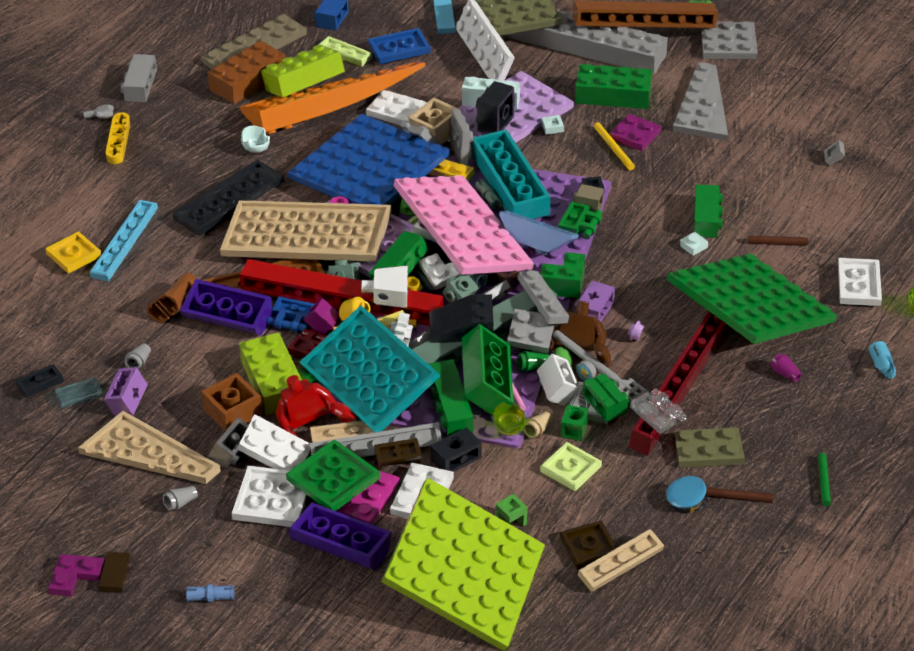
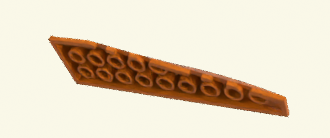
[239,61,426,134]

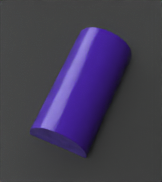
[180,279,272,335]
[289,503,392,570]

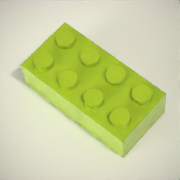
[261,45,345,97]
[239,333,302,415]

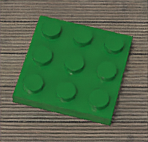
[286,439,381,511]

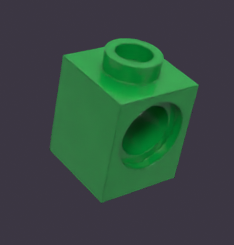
[561,405,588,442]

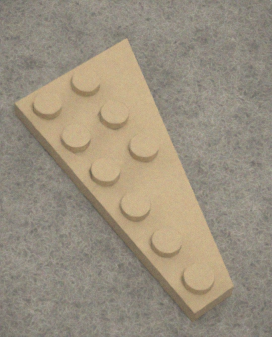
[78,411,221,484]

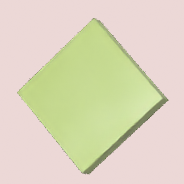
[540,442,602,491]

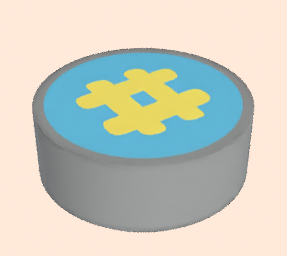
[576,360,597,381]

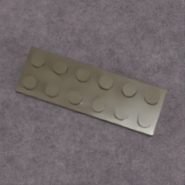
[201,14,307,69]

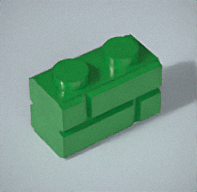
[583,373,629,422]

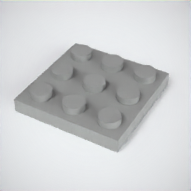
[701,21,758,59]

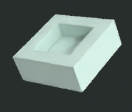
[541,115,564,134]
[680,232,708,256]

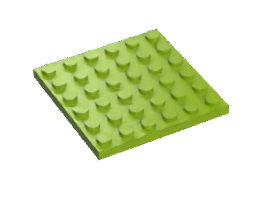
[381,477,545,651]

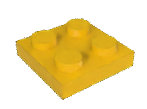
[45,231,101,274]

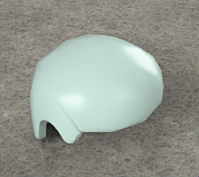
[241,126,270,153]

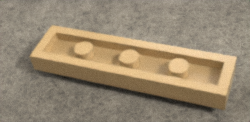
[578,529,664,592]

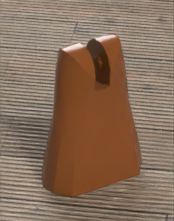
[147,273,195,323]

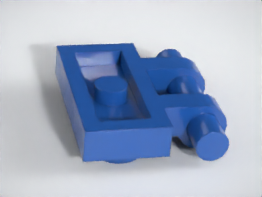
[267,297,314,333]

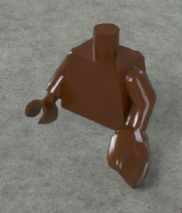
[549,300,611,368]

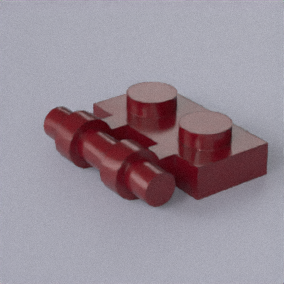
[288,329,329,358]

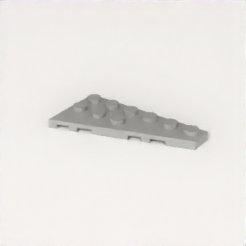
[673,62,728,141]

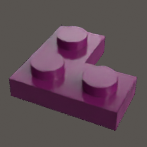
[48,554,105,597]

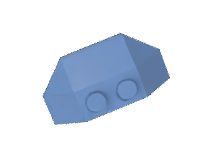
[499,211,579,255]

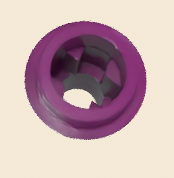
[770,353,802,383]

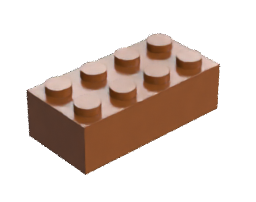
[207,40,286,104]

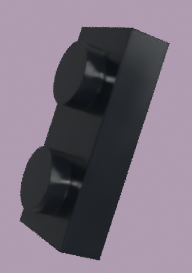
[15,364,64,398]

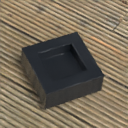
[581,176,605,189]

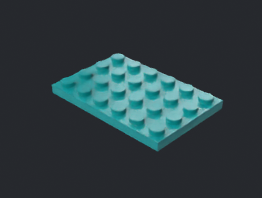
[300,305,440,433]

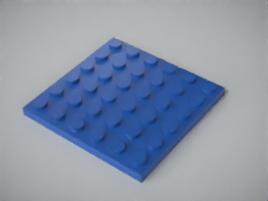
[288,114,450,205]

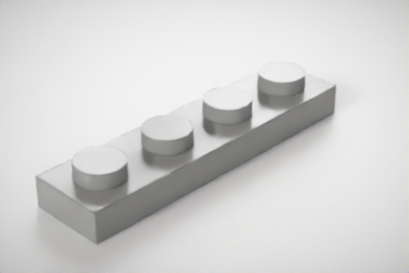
[518,270,569,324]

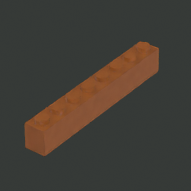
[572,0,718,28]

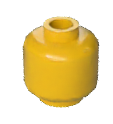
[339,297,370,321]

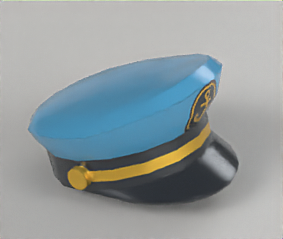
[666,476,708,513]

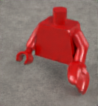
[276,375,357,436]

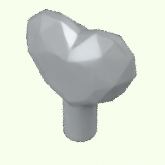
[83,104,114,119]

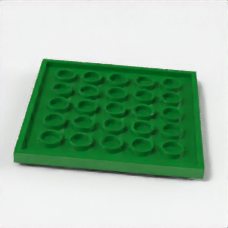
[667,254,837,344]

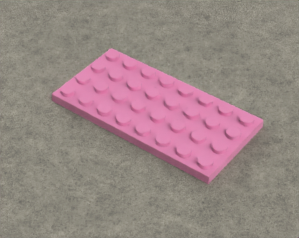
[393,175,534,275]

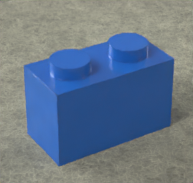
[314,0,349,31]

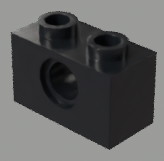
[431,427,482,472]

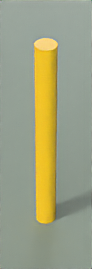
[594,122,635,170]

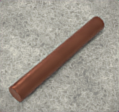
[748,235,808,245]
[706,487,774,503]

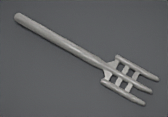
[553,330,654,410]

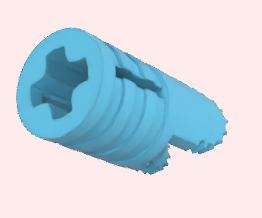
[868,341,896,379]

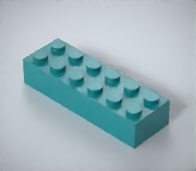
[471,129,550,219]

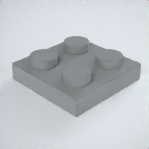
[507,308,554,353]

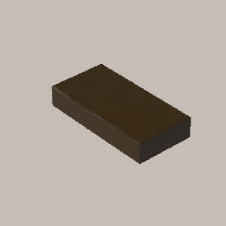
[99,552,131,593]

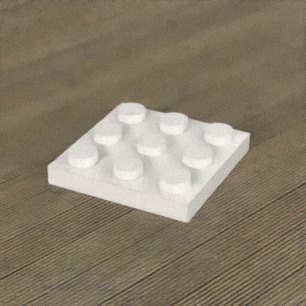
[232,466,308,527]

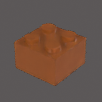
[201,373,263,431]

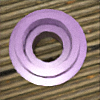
[627,321,644,341]

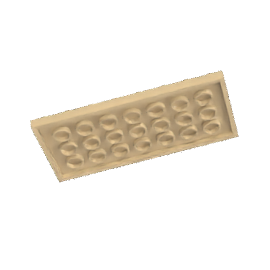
[220,200,392,262]

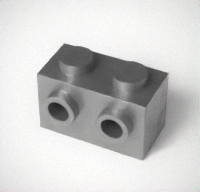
[207,417,248,470]

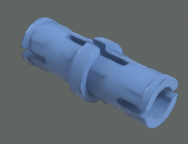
[187,584,234,603]

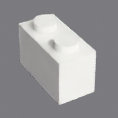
[537,354,580,406]

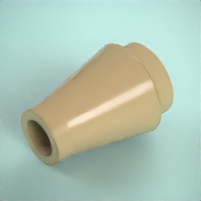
[523,411,553,438]

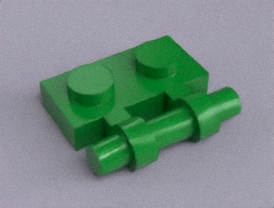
[558,202,603,239]

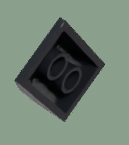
[430,294,494,343]

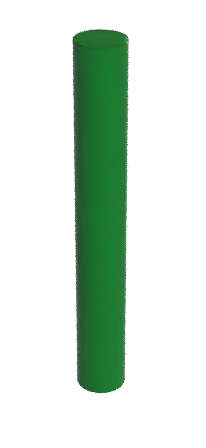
[818,453,831,507]

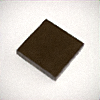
[559,520,617,569]

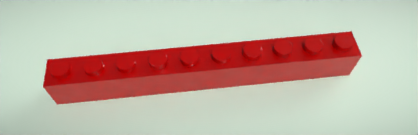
[240,259,443,326]

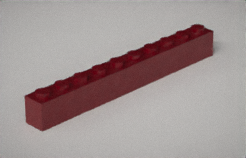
[628,311,730,456]

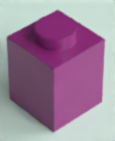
[303,298,339,334]

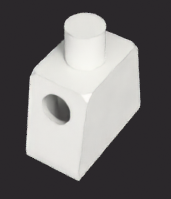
[362,266,408,307]

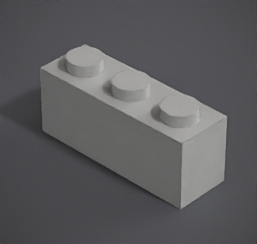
[121,54,157,102]

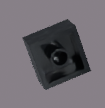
[476,81,514,134]

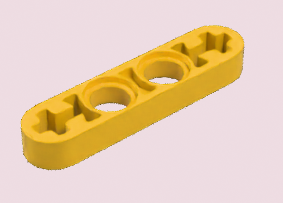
[106,112,130,164]

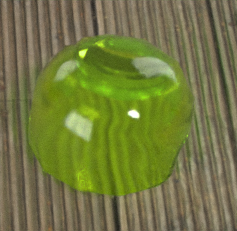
[493,402,527,436]

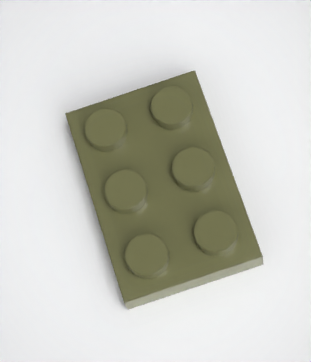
[673,427,745,468]

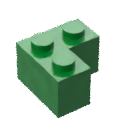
[540,252,586,299]

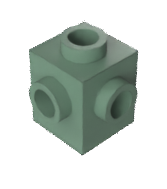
[327,260,360,280]
[442,274,479,303]

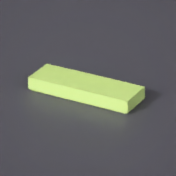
[318,36,372,67]

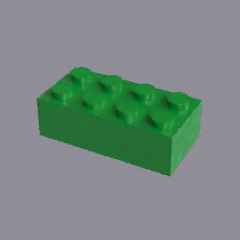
[575,64,652,109]
[462,324,514,417]

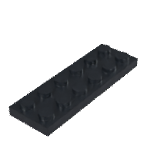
[172,159,284,236]

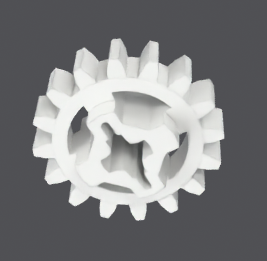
[390,312,413,346]

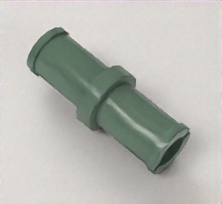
[475,179,502,210]

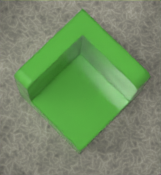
[496,494,527,526]

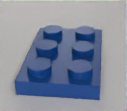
[368,28,431,64]

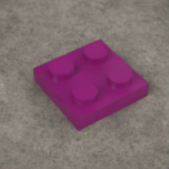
[610,114,661,151]

